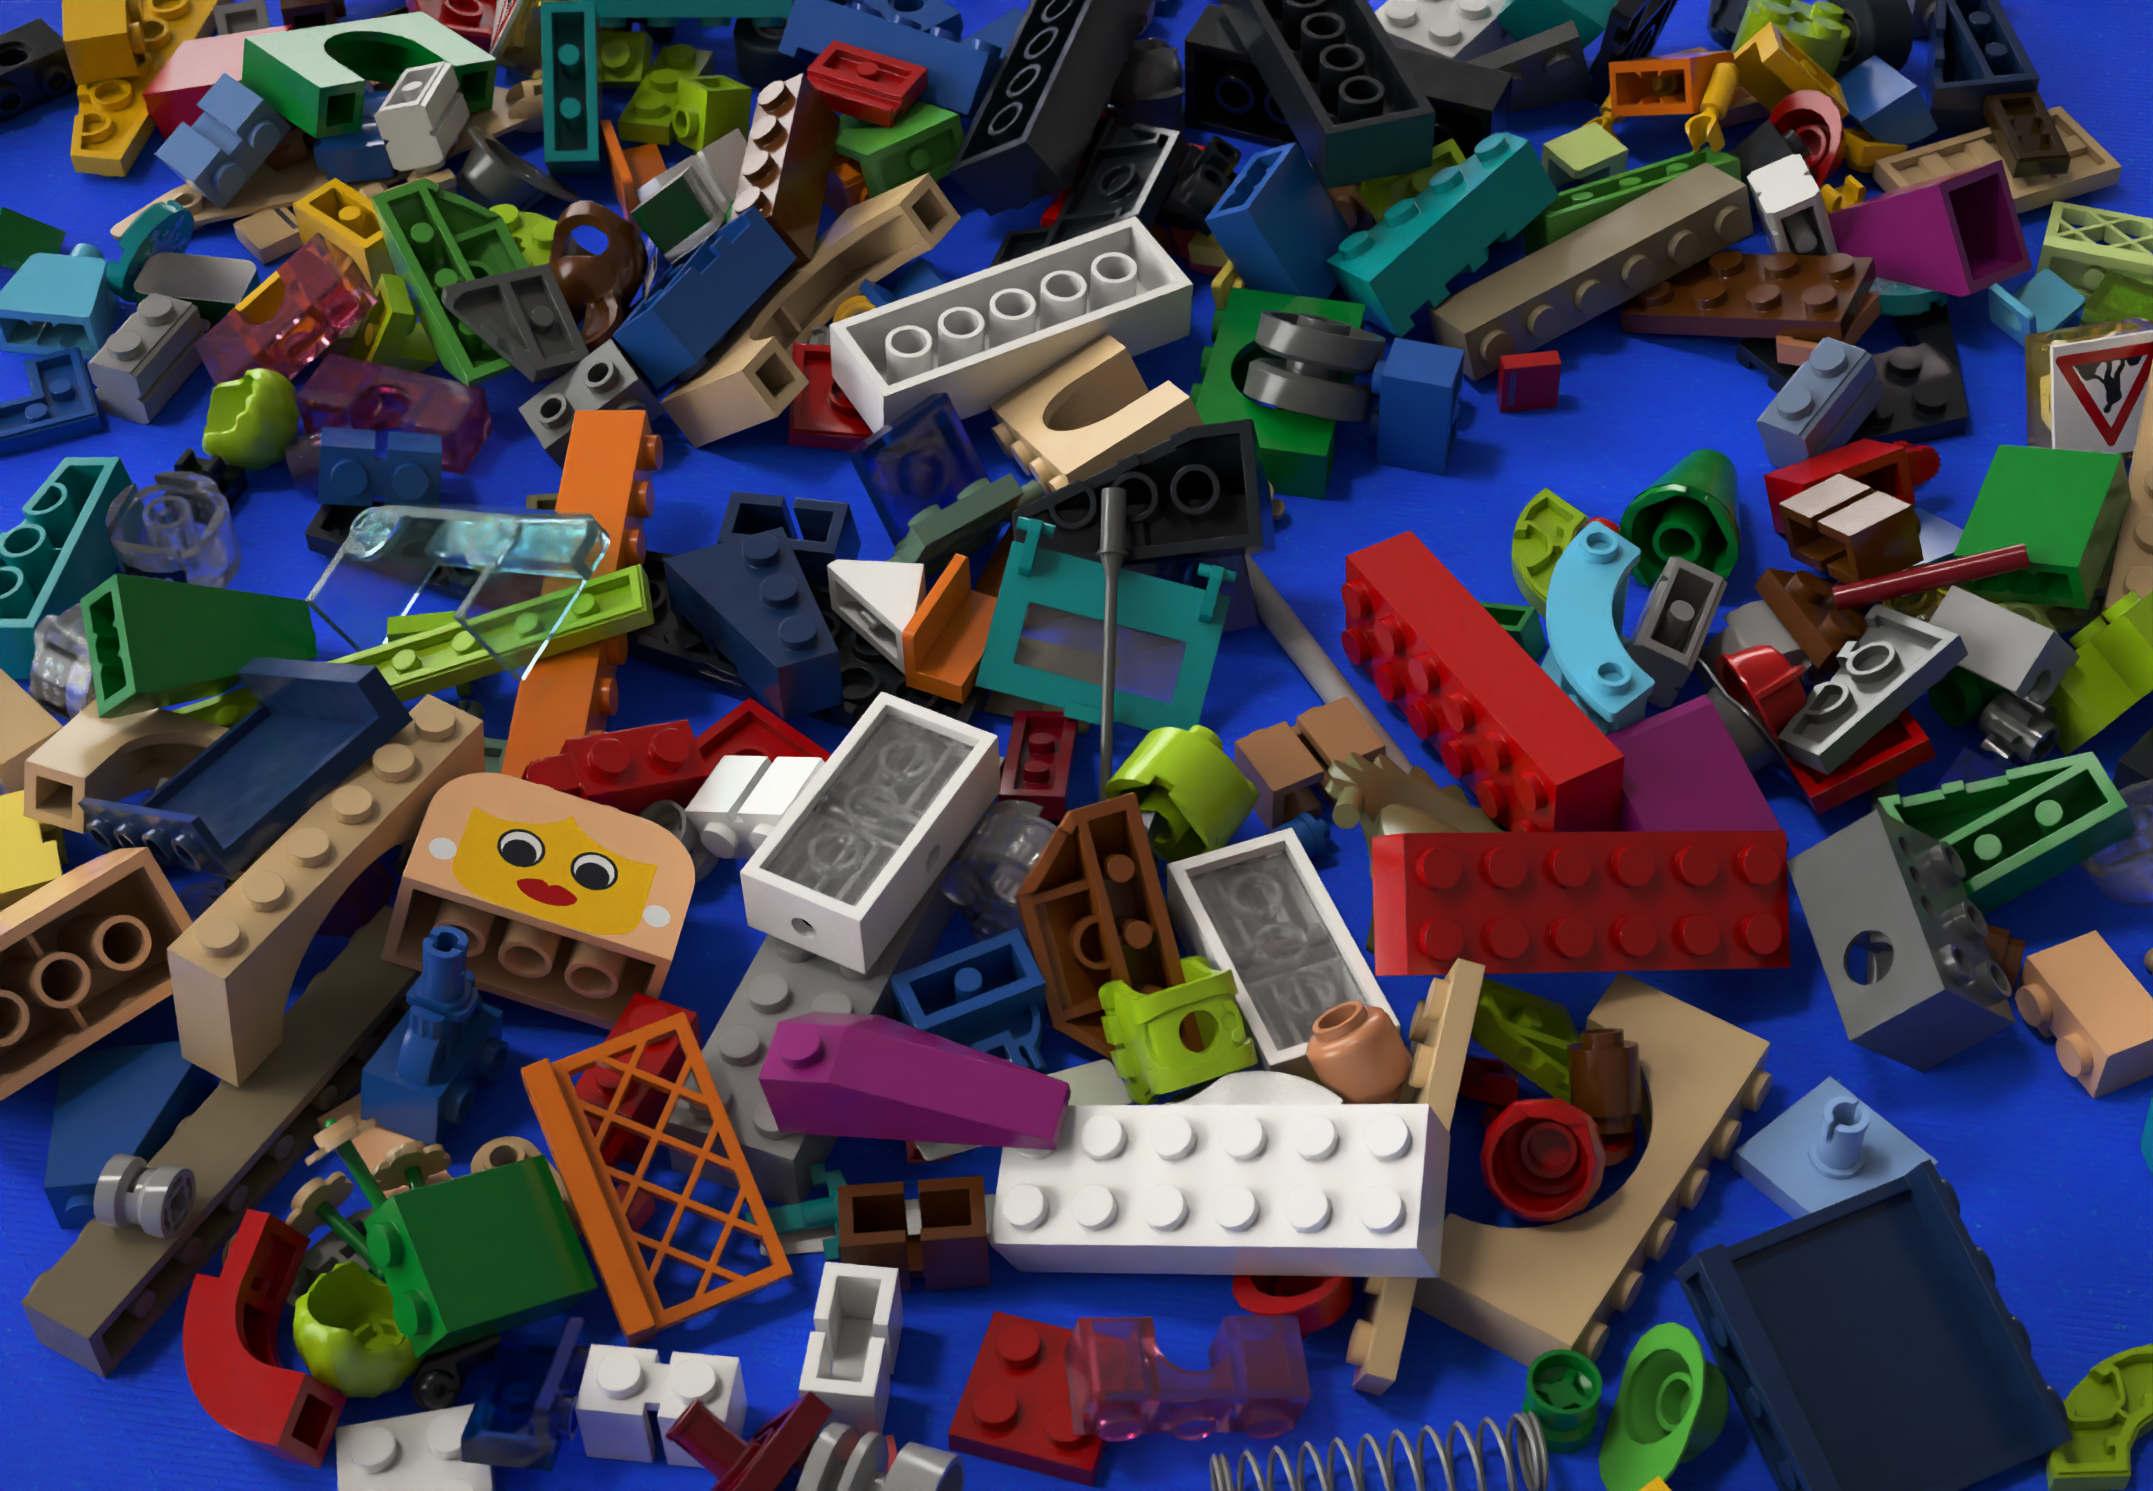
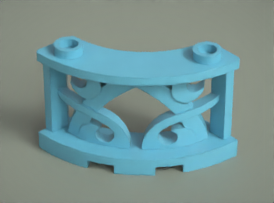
[1541,521,1655,736]

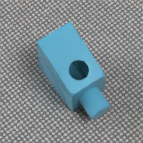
[0,243,119,359]

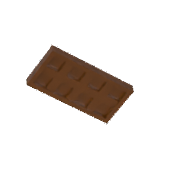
[1619,250,1876,341]

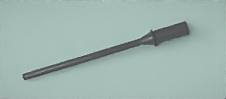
[1097,487,1128,802]

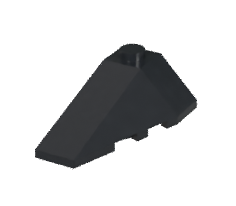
[1012,419,1276,566]

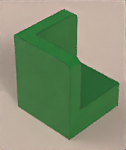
[0,207,66,272]

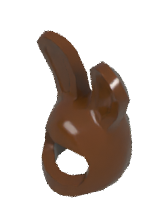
[549,200,649,354]

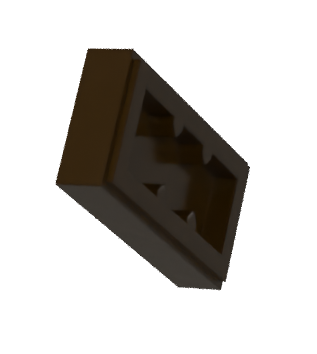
[1982,91,2071,178]

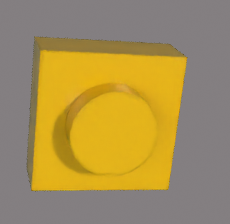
[1843,127,1908,173]

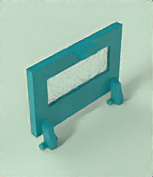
[975,516,1237,731]

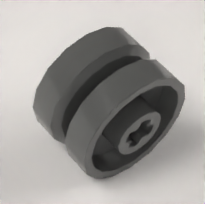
[1243,310,1386,422]

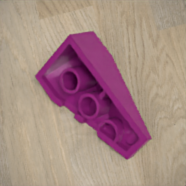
[758,1012,1071,1150]

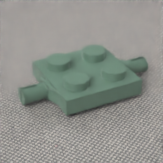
[884,473,1045,579]

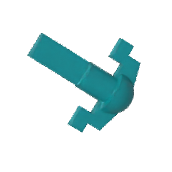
[745,1162,847,1262]

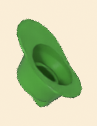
[1599,1322,1730,1491]

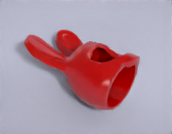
[1480,1098,1636,1222]

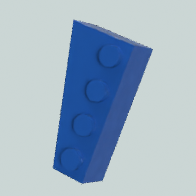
[778,0,1002,120]

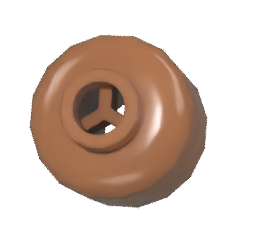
[1306,1001,1412,1104]

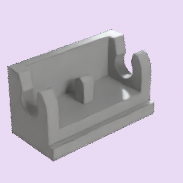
[1928,585,2080,705]

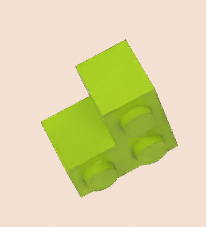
[2016,589,2153,756]

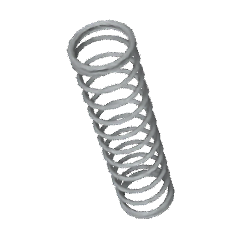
[1210,1411,1549,1491]

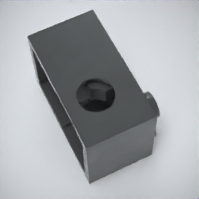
[1786,809,2016,1072]

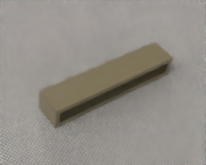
[1428,162,1754,381]

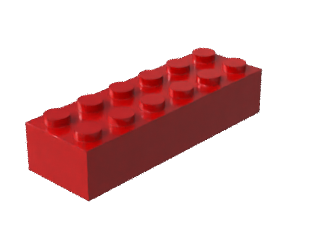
[1341,530,1625,832]
[1372,830,1790,976]

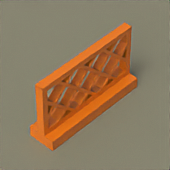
[520,1011,793,1348]

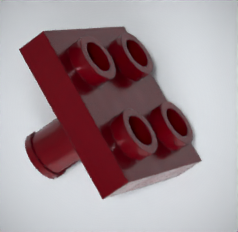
[665,1391,833,1491]

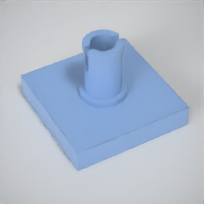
[1732,1076,1939,1220]

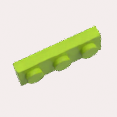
[617,44,714,145]

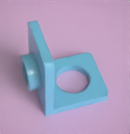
[1988,268,2085,353]

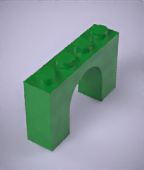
[241,11,498,139]
[1190,287,1366,500]

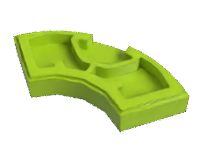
[1511,488,1589,619]
[2046,1344,2153,1491]

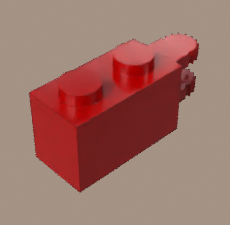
[1764,438,1941,534]
[521,719,709,816]
[574,992,703,1169]

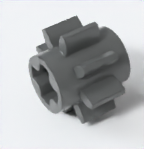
[1977,690,2060,769]

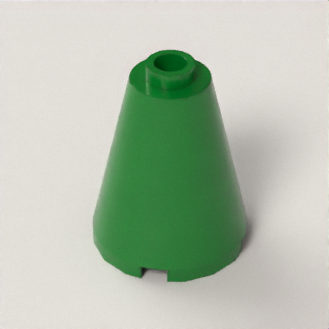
[1618,449,1741,588]

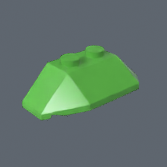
[372,178,529,387]

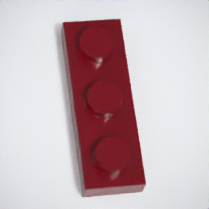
[998,710,1078,825]

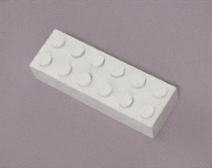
[830,216,1193,448]
[989,1104,1451,1278]

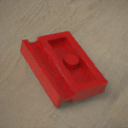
[806,40,928,128]

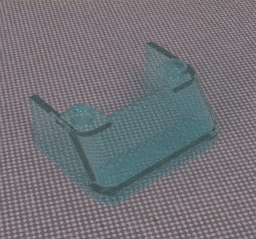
[304,504,610,681]

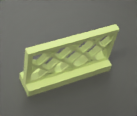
[2036,201,2153,317]

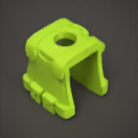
[1099,956,1259,1105]

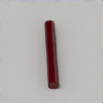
[1832,543,2030,612]

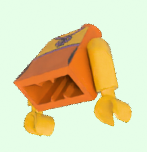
[1582,51,1741,153]

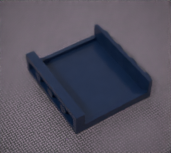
[78,657,413,877]
[1674,1159,2073,1491]

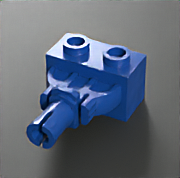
[360,926,508,1146]
[891,928,1048,1075]

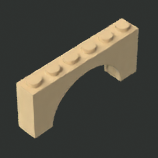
[661,173,961,448]
[167,694,485,1088]
[1412,972,1773,1367]

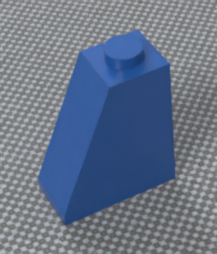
[43,1041,217,1229]

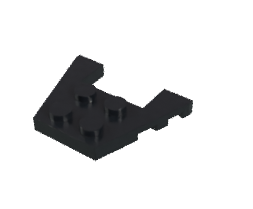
[1586,0,1678,107]
[989,117,1191,268]
[1736,301,1969,446]

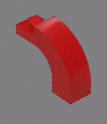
[183,1209,347,1469]

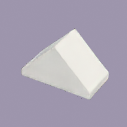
[827,559,927,674]

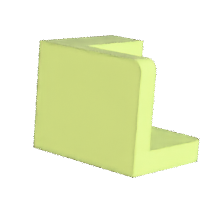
[1541,122,1629,188]

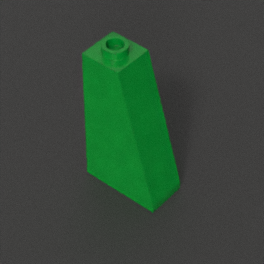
[80,573,318,719]

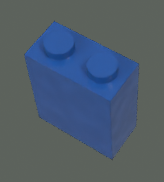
[1204,142,1353,299]

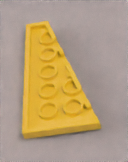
[70,0,232,177]

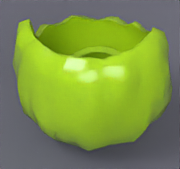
[202,368,300,472]
[293,1260,425,1398]

